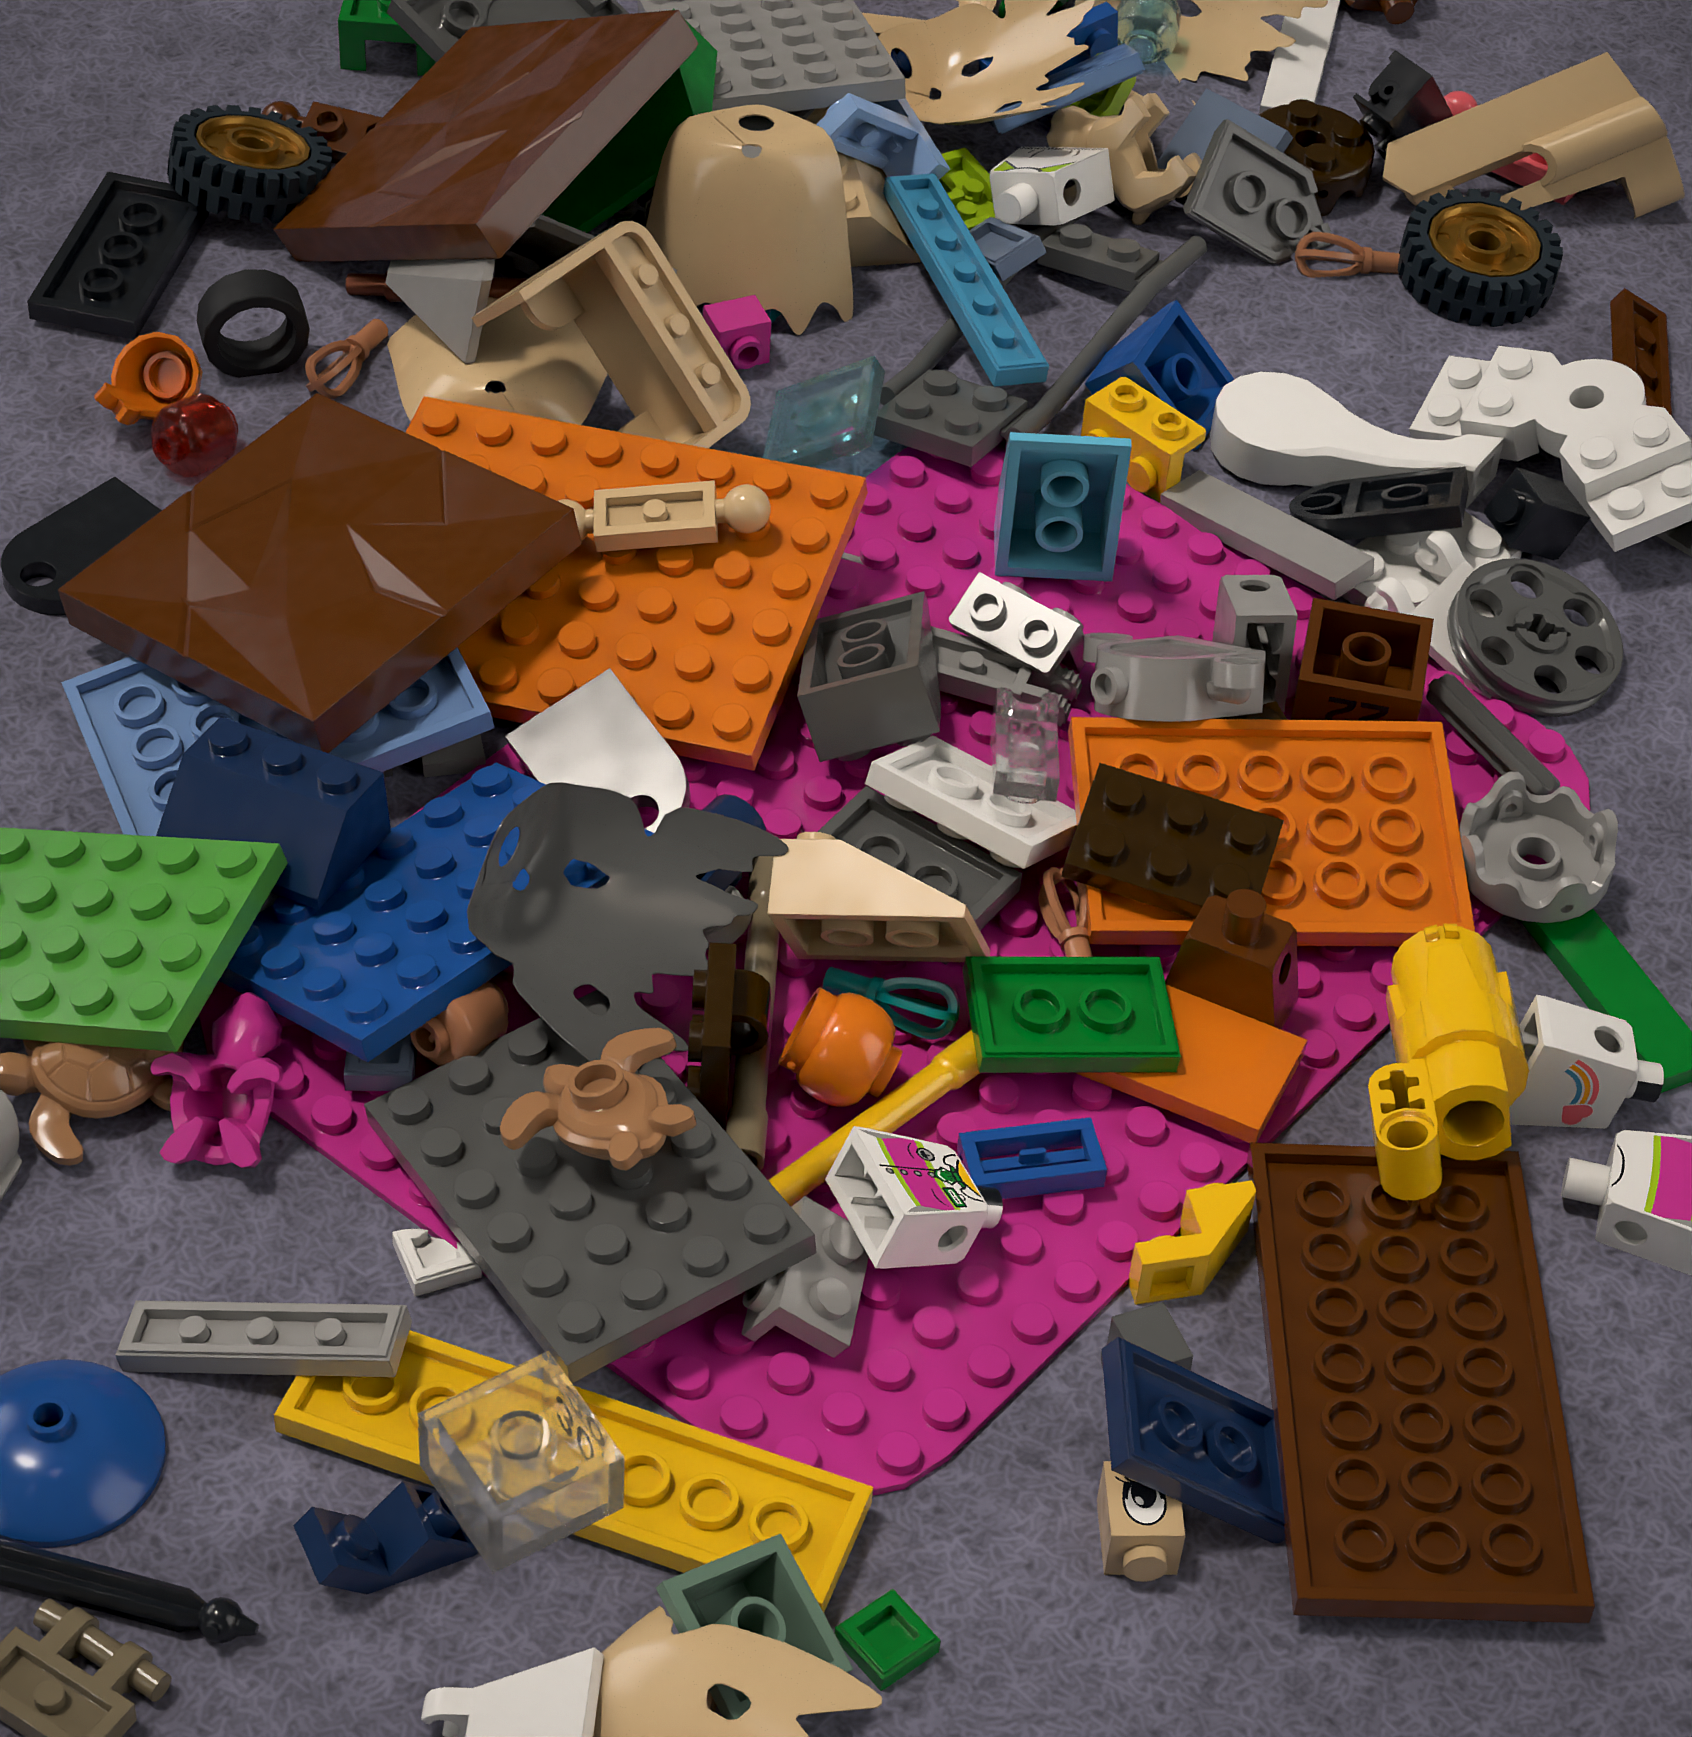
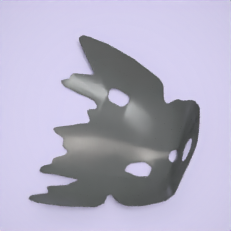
[467,782,788,1074]

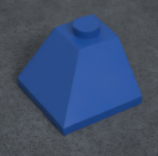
[1084,300,1235,451]

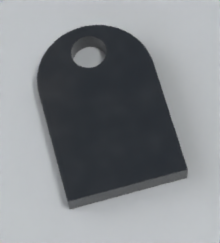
[1289,466,1469,540]
[1,477,162,616]

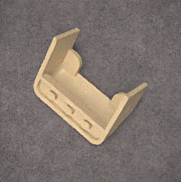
[471,221,751,448]

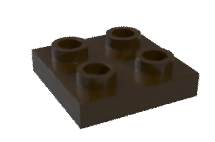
[687,942,771,1132]

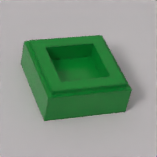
[834,1589,941,1691]

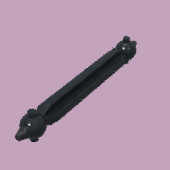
[0,1538,259,1643]

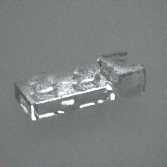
[990,687,1060,804]

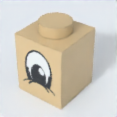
[1097,1461,1185,1582]

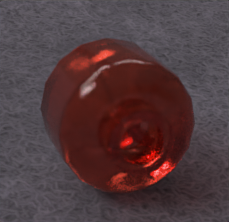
[151,393,238,477]

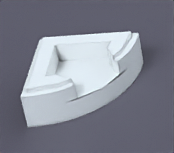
[392,1229,482,1297]

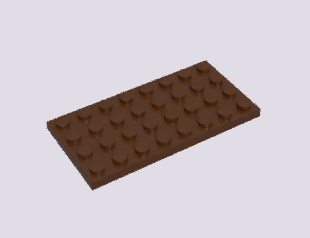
[1247,1142,1595,1623]

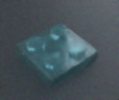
[763,356,885,468]

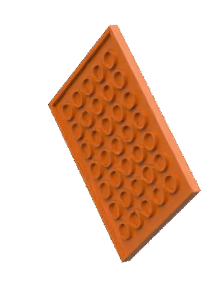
[405,396,868,771]

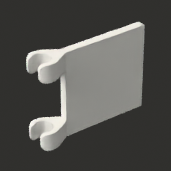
[1365,530,1507,699]
[421,1647,604,1737]

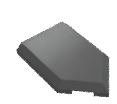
[1184,119,1332,265]

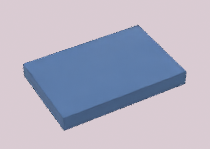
[989,43,1145,134]

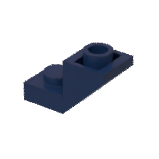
[293,1481,480,1595]

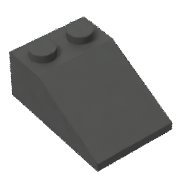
[797,591,941,762]

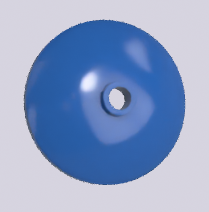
[0,1359,166,1548]

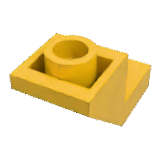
[1128,1180,1256,1305]

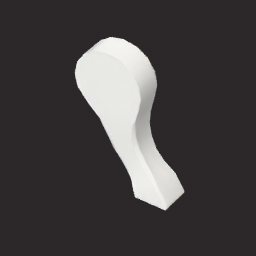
[1210,372,1504,509]

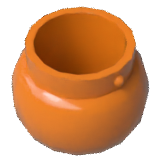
[778,987,903,1107]

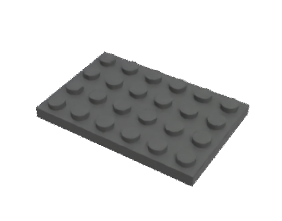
[364,990,817,1384]

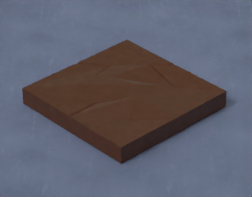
[273,10,699,262]
[58,393,582,753]

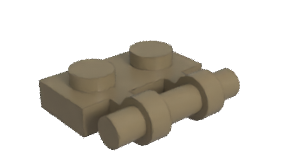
[0,1599,172,1737]

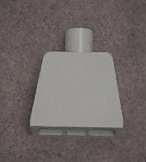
[1212,575,1298,712]

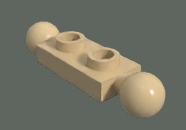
[557,480,771,552]

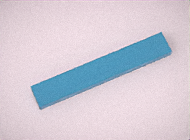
[883,173,1049,387]

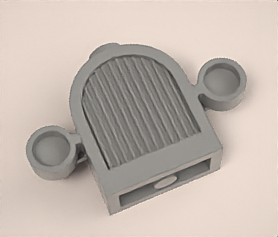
[1083,633,1265,722]

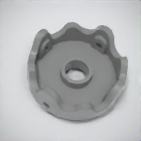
[1459,771,1618,923]

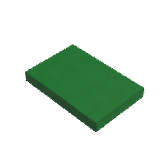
[963,956,1181,1073]

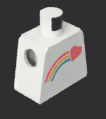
[1509,995,1664,1128]

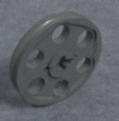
[1447,558,1623,717]

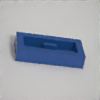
[957,1117,1107,1199]

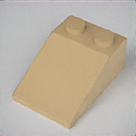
[767,832,991,962]

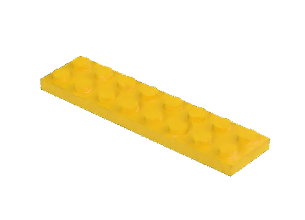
[274,1330,873,1613]

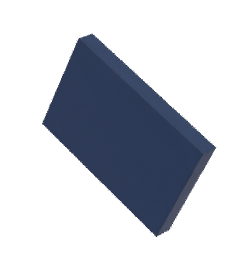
[1101,1337,1285,1543]

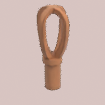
[1295,232,1400,278]
[305,319,388,399]
[1038,867,1093,957]

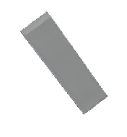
[1160,470,1374,600]
[115,1300,412,1377]

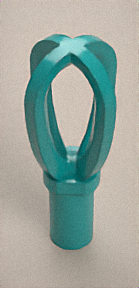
[822,967,960,1039]

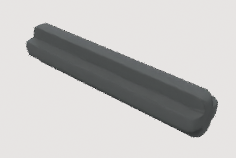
[1426,673,1561,795]

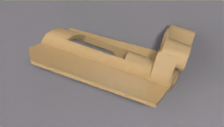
[1383,52,1685,219]

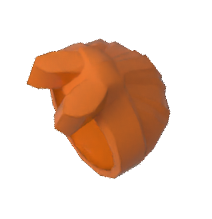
[94,332,203,425]

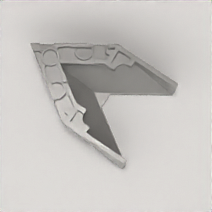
[386,215,677,364]

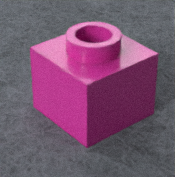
[703,295,772,370]

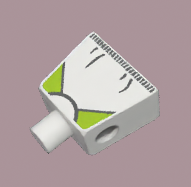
[990,147,1115,226]

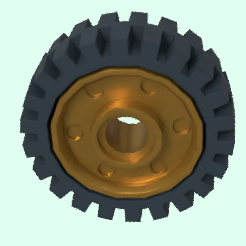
[167,105,332,223]
[1398,189,1563,327]

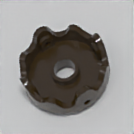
[1259,99,1375,216]

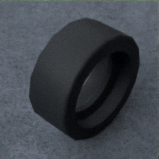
[196,269,310,378]

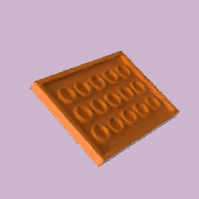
[1068,717,1475,947]

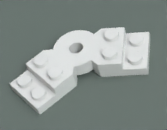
[1409,346,1692,552]

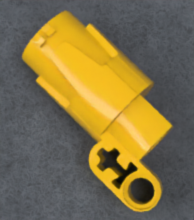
[1368,924,1529,1200]

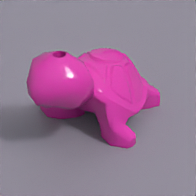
[150,992,283,1169]

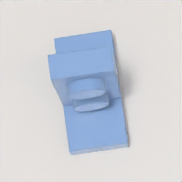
[816,93,950,180]

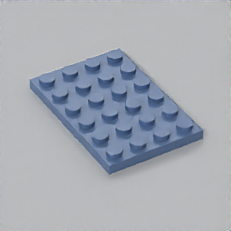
[61,647,495,836]

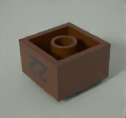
[1291,598,1434,721]

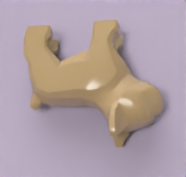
[1047,93,1202,225]

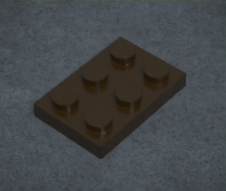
[1061,763,1284,919]

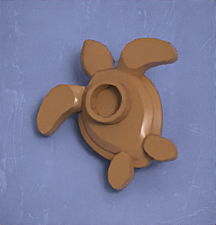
[500,1028,696,1170]
[0,1040,184,1166]

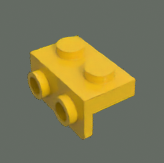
[1081,377,1206,503]

